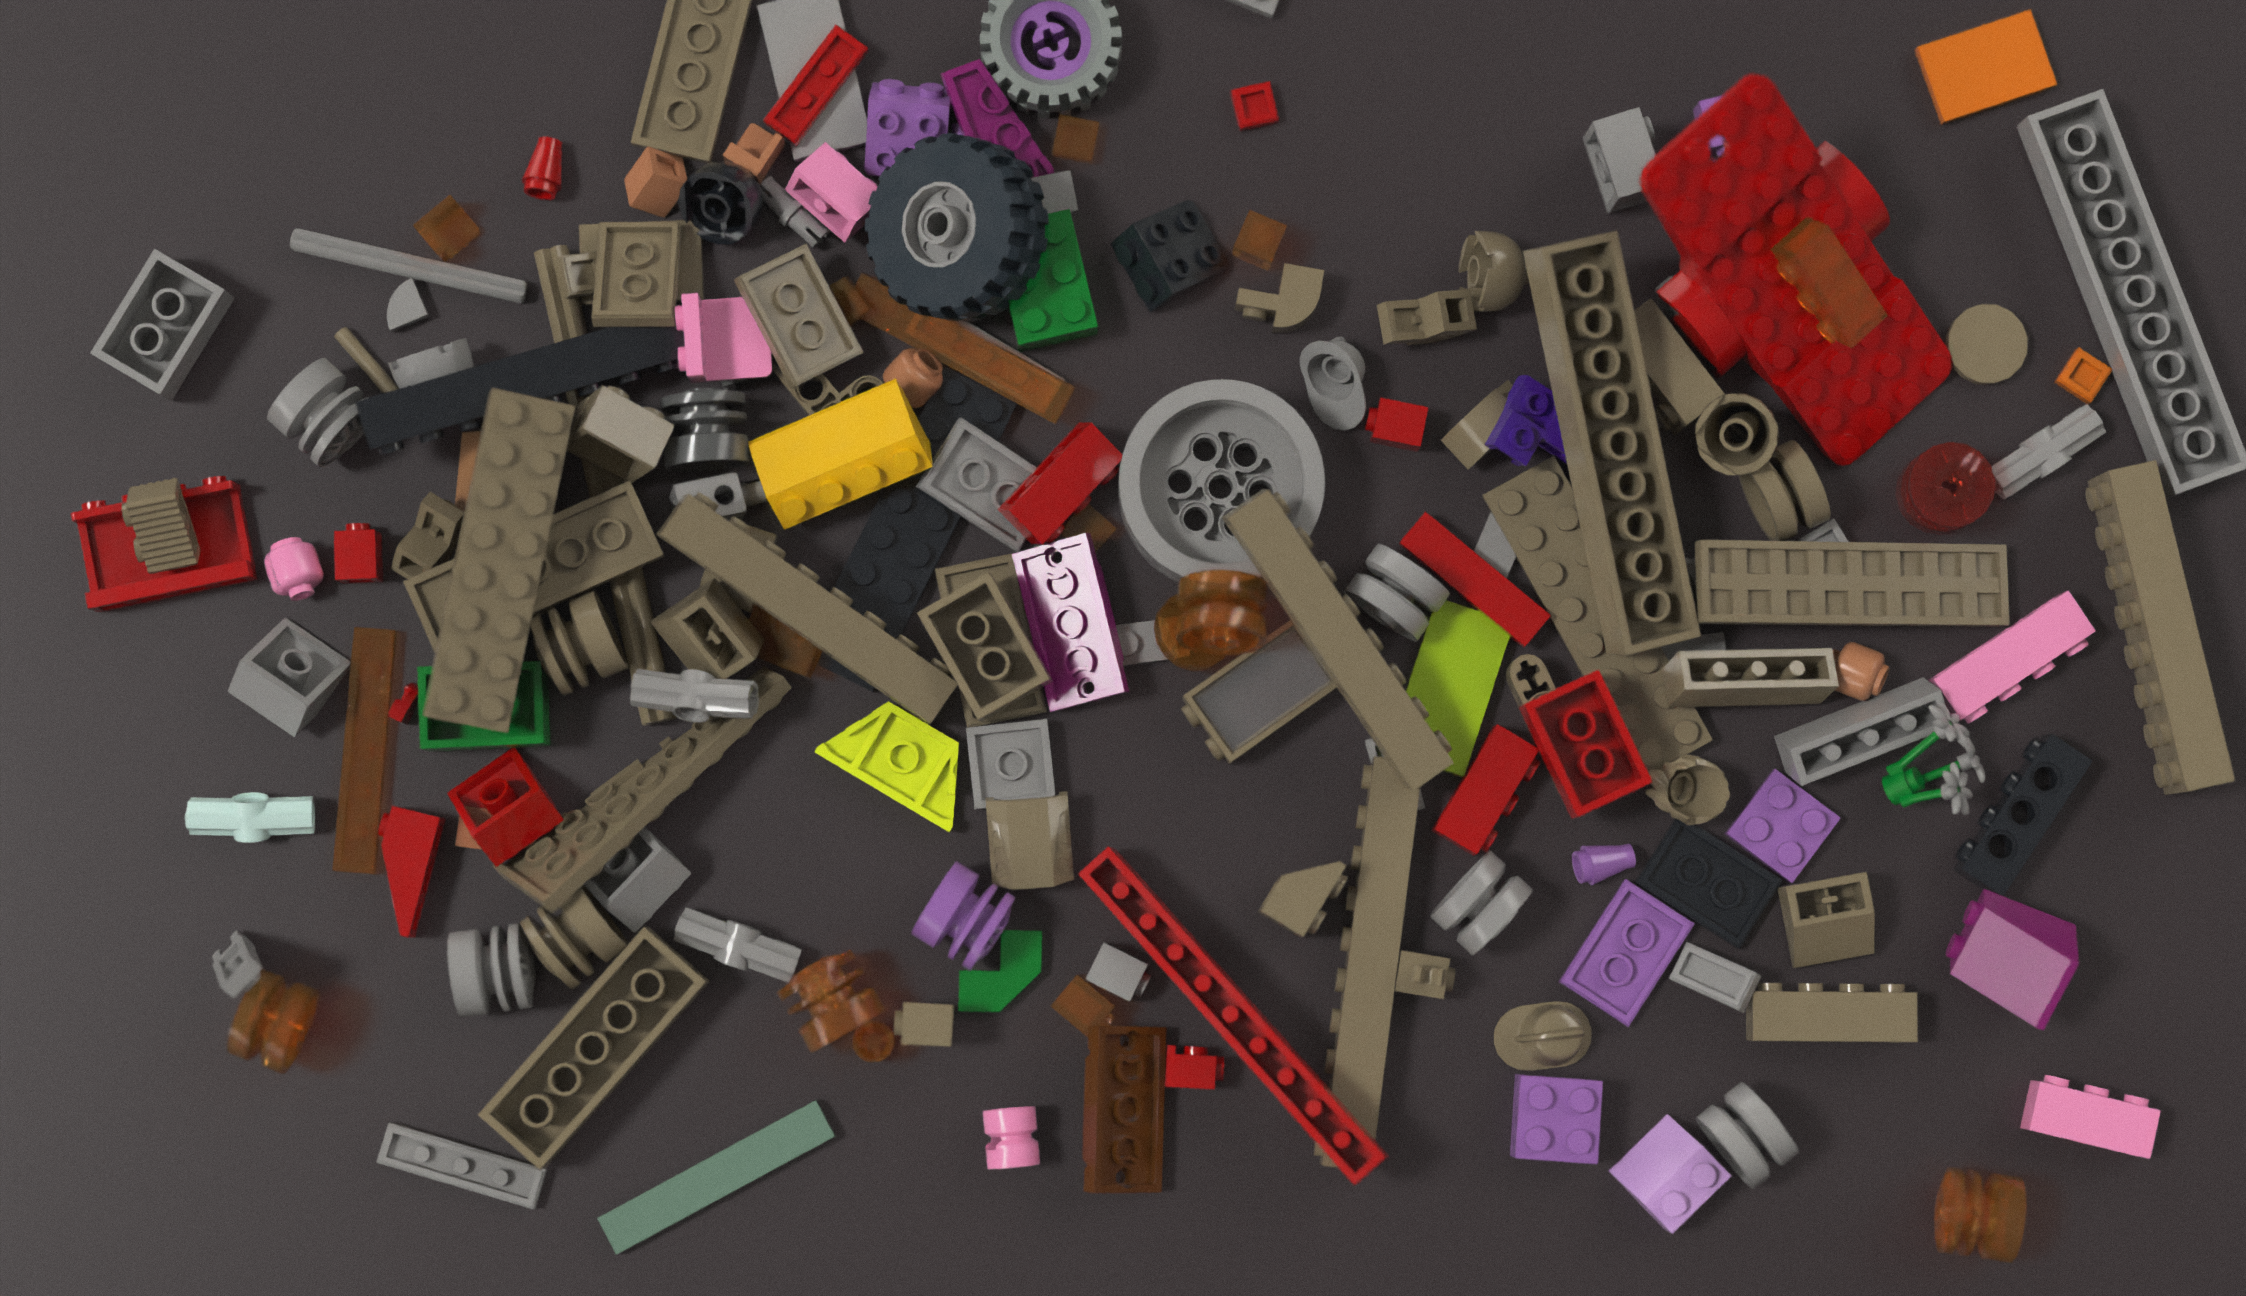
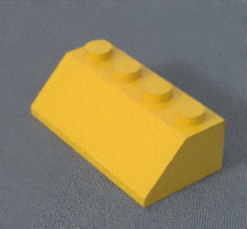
[748,379,933,530]

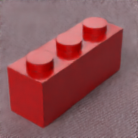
[997,422,1123,545]
[1431,724,1540,856]

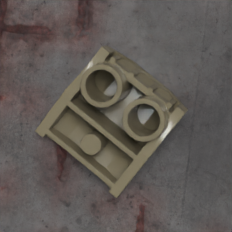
[986,791,1074,890]

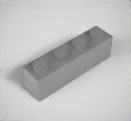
[1774,677,1946,786]

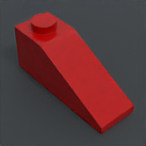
[378,806,446,938]

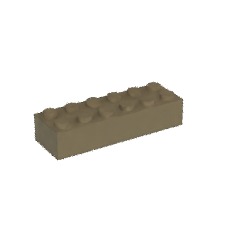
[478,927,710,1170]

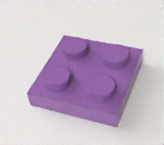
[1725,769,1840,883]

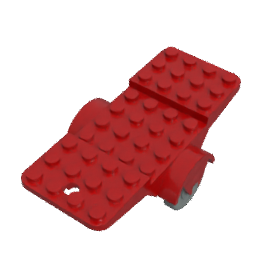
[1639,73,1953,465]

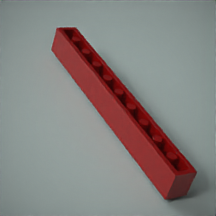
[1078,846,1389,1185]

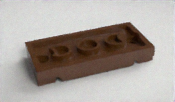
[1082,1025,1166,1193]

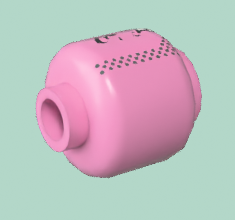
[264,537,324,601]

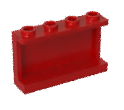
[71,476,258,612]

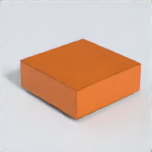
[2054,347,2113,404]

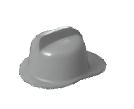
[1299,336,1366,430]

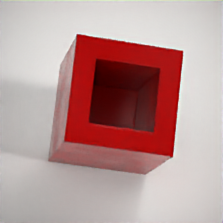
[1365,398,1428,452]
[334,523,383,584]

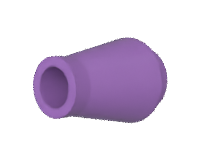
[1572,844,1636,885]

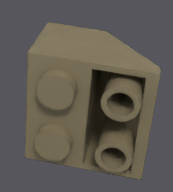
[651,577,765,679]
[1258,862,1348,937]
[1777,872,1875,968]

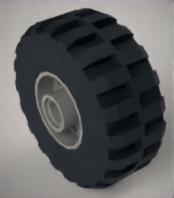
[865,133,1048,322]

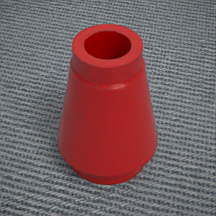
[522,137,562,200]

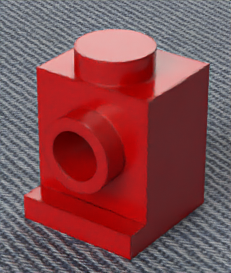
[1165,1045,1224,1089]

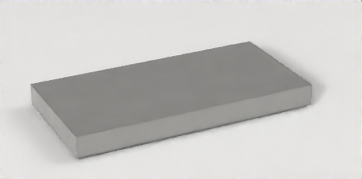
[757,0,867,162]

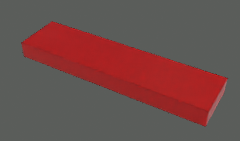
[1399,511,1551,648]

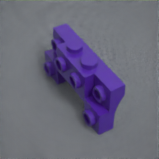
[1484,375,1567,466]

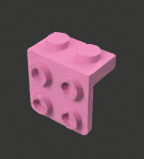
[675,293,773,383]

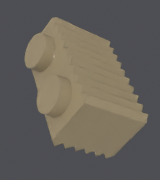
[122,477,200,574]

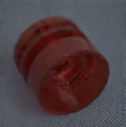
[1896,442,1995,535]

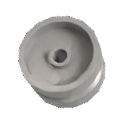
[1344,543,1450,642]
[1429,850,1533,955]
[1695,1082,1799,1189]

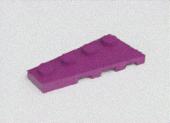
[940,59,1055,178]

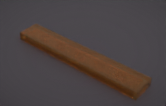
[844,273,1076,424]
[332,627,397,874]

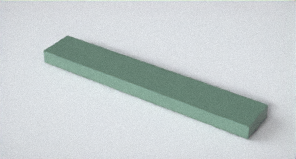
[597,1100,836,1255]

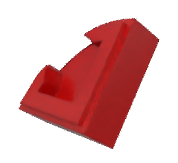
[388,682,418,725]

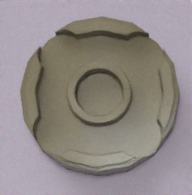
[1945,304,2028,385]

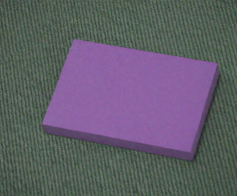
[1558,879,1694,1027]

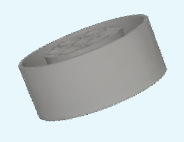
[1118,379,1325,592]

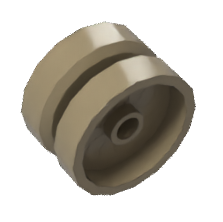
[1739,440,1831,541]

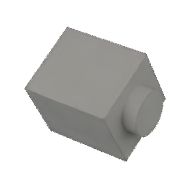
[1085,943,1151,1001]

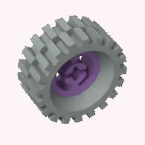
[979,0,1122,118]

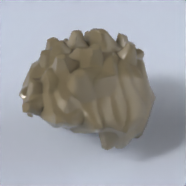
[1645,754,1731,826]

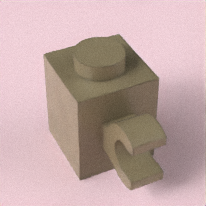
[1394,950,1456,999]
[894,1002,954,1047]

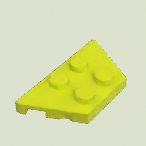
[814,701,959,833]

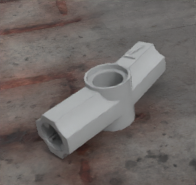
[630,669,759,723]
[674,907,802,983]

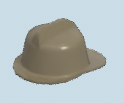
[1494,1001,1592,1071]

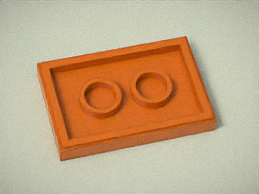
[1915,9,2057,125]

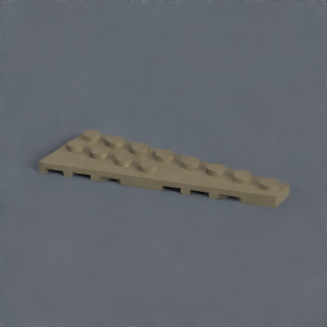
[492,666,792,913]

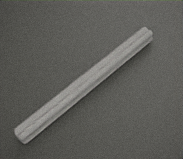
[290,228,528,303]

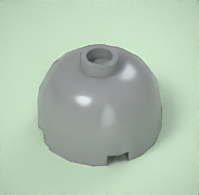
[388,338,474,389]

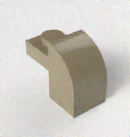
[1235,263,1324,334]
[1377,289,1477,346]
[1441,380,1513,470]
[391,492,464,579]

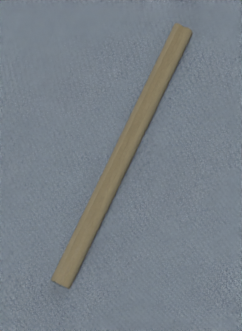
[534,245,676,726]

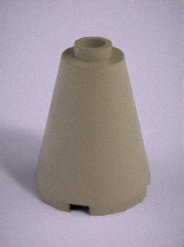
[1695,393,1779,475]

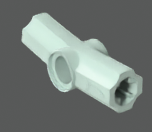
[185,792,315,843]

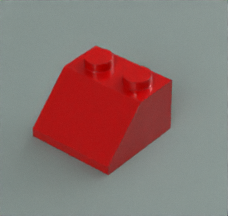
[447,748,564,867]

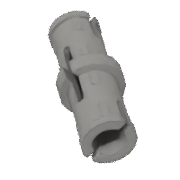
[760,176,831,249]

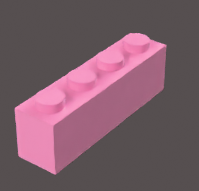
[1928,590,2096,724]

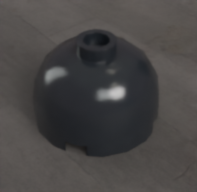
[678,161,763,245]

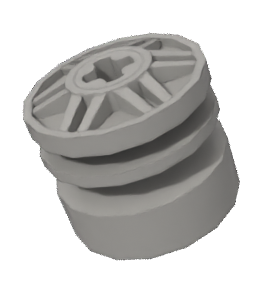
[267,357,369,468]
[447,923,536,1018]

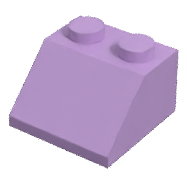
[1608,1114,1731,1234]

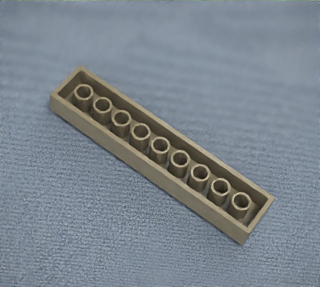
[1523,231,1701,655]

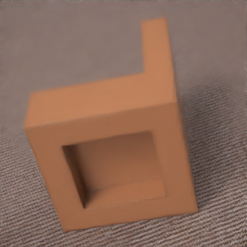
[723,123,786,184]
[624,146,687,217]

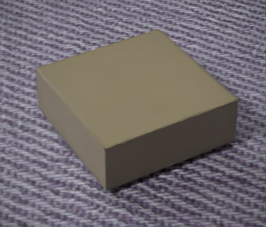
[556,251,597,299]

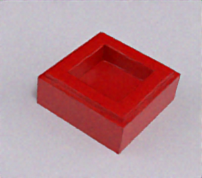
[1230,81,1279,131]

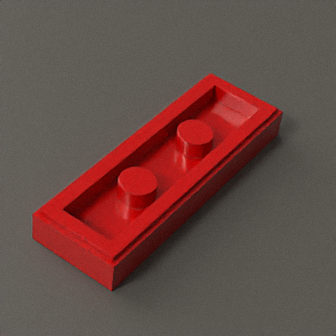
[763,24,869,147]

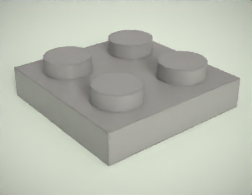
[966,719,1056,810]

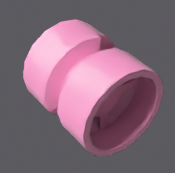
[983,1106,1040,1169]

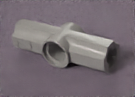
[1984,404,2106,500]

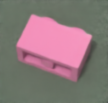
[785,142,877,243]

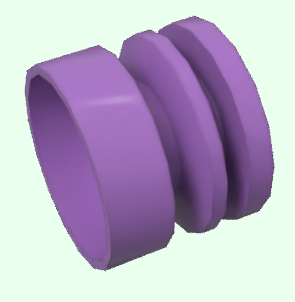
[911,861,1016,971]

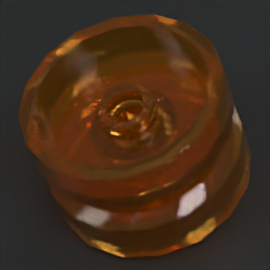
[1176,569,1268,655]
[227,969,319,1074]

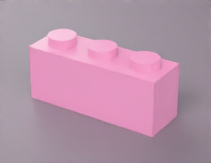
[2020,1075,2161,1159]

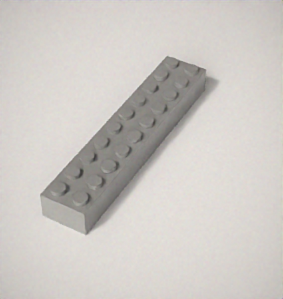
[2016,89,2246,499]

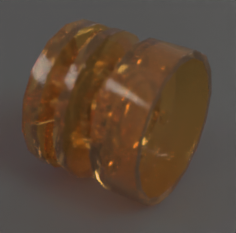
[777,949,886,1053]
[1934,1167,2026,1263]

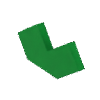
[958,930,1042,1012]

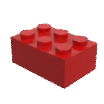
[1519,669,1653,819]

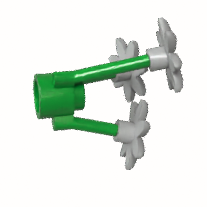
[1882,702,1985,815]

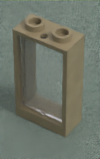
[1181,620,1337,764]

